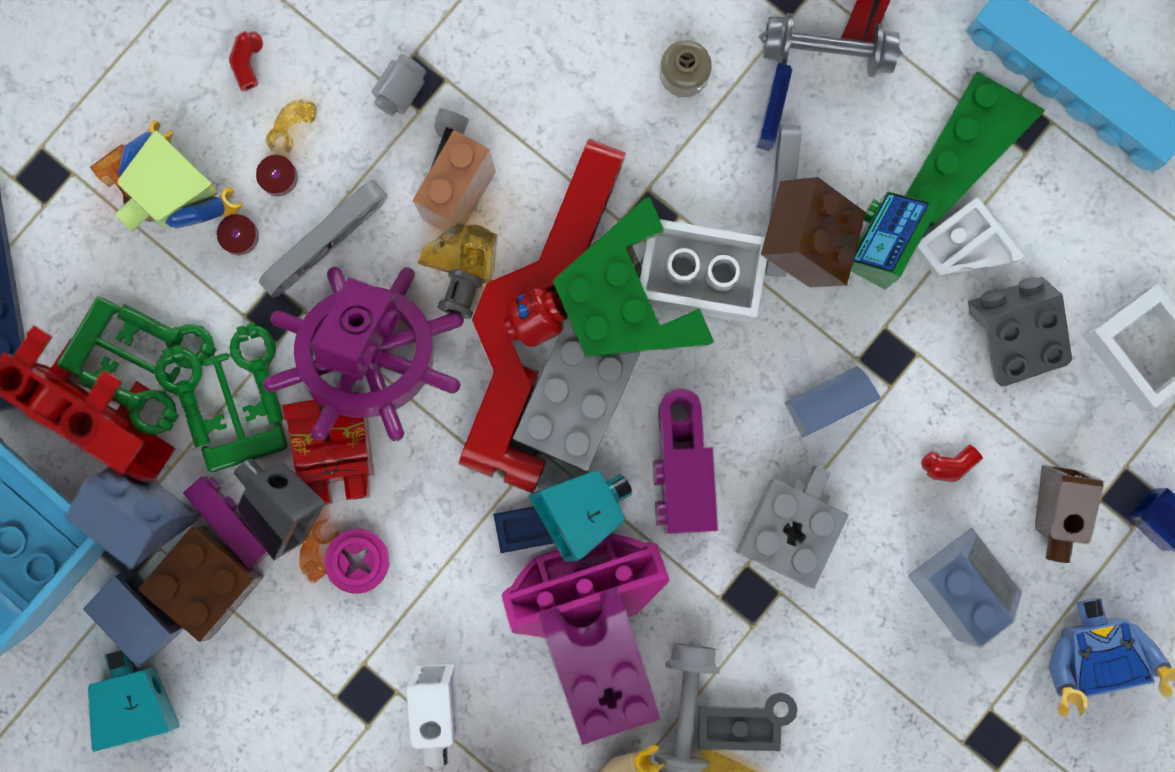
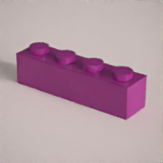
[183,476,269,569]

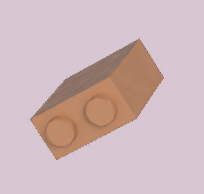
[412,130,496,239]

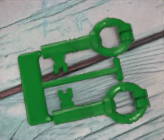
[57,297,217,435]
[155,322,288,473]

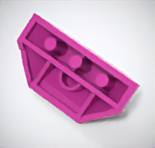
[501,533,670,638]

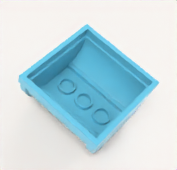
[0,437,105,656]

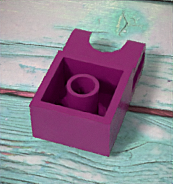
[653,389,718,534]
[539,588,661,745]

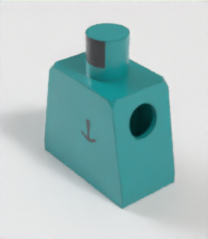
[528,470,632,563]
[88,650,180,752]

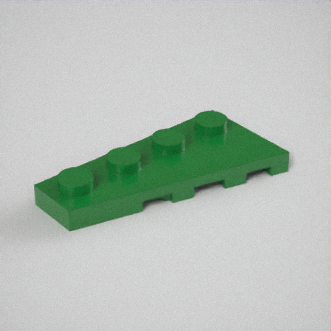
[904,72,1045,227]

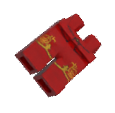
[282,392,375,505]

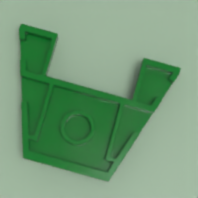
[552,197,714,357]

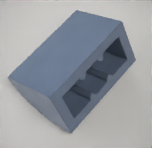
[784,366,881,438]
[83,568,184,668]

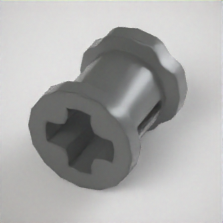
[437,269,483,319]

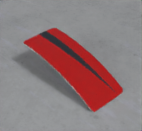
[841,0,890,42]

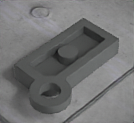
[698,692,798,751]

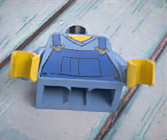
[1049,598,1175,717]

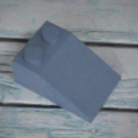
[65,466,200,569]

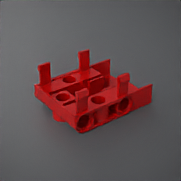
[0,325,176,483]

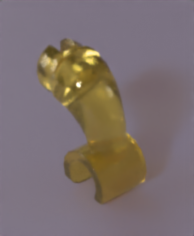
[266,100,317,152]

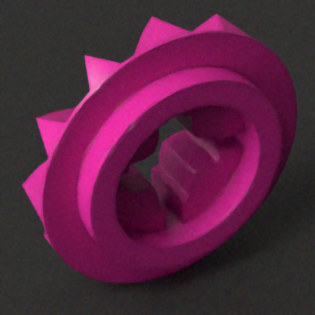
[325,529,390,594]

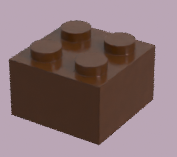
[761,177,866,287]
[138,526,264,643]

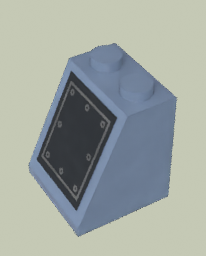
[908,528,1022,648]

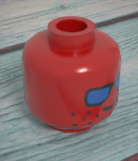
[504,287,567,347]

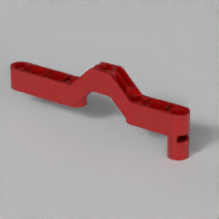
[459,138,626,493]

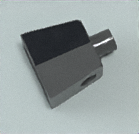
[234,458,325,561]

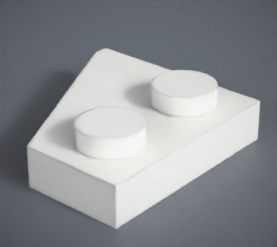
[915,197,1025,278]

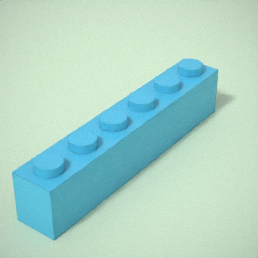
[966,0,1175,173]

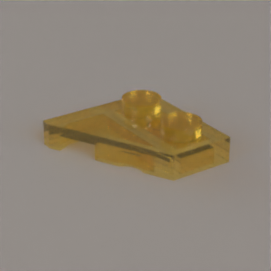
[418,223,498,284]

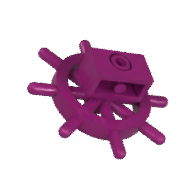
[263,267,464,441]

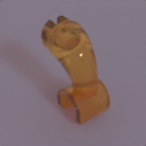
[299,519,339,583]

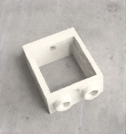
[1082,283,1175,412]

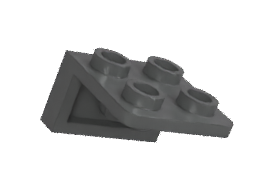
[968,277,1072,386]

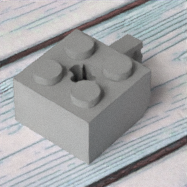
[736,466,849,589]

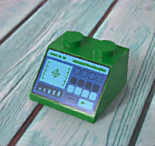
[851,192,939,290]

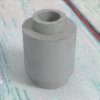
[371,54,427,116]

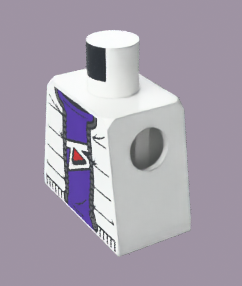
[406,664,457,767]

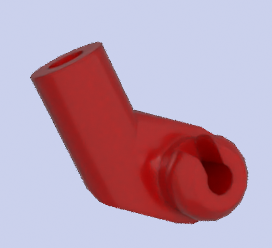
[229,31,263,91]
[921,444,983,482]

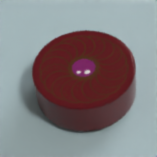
[256,155,298,196]
[217,214,259,256]

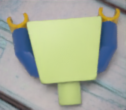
[114,120,243,232]

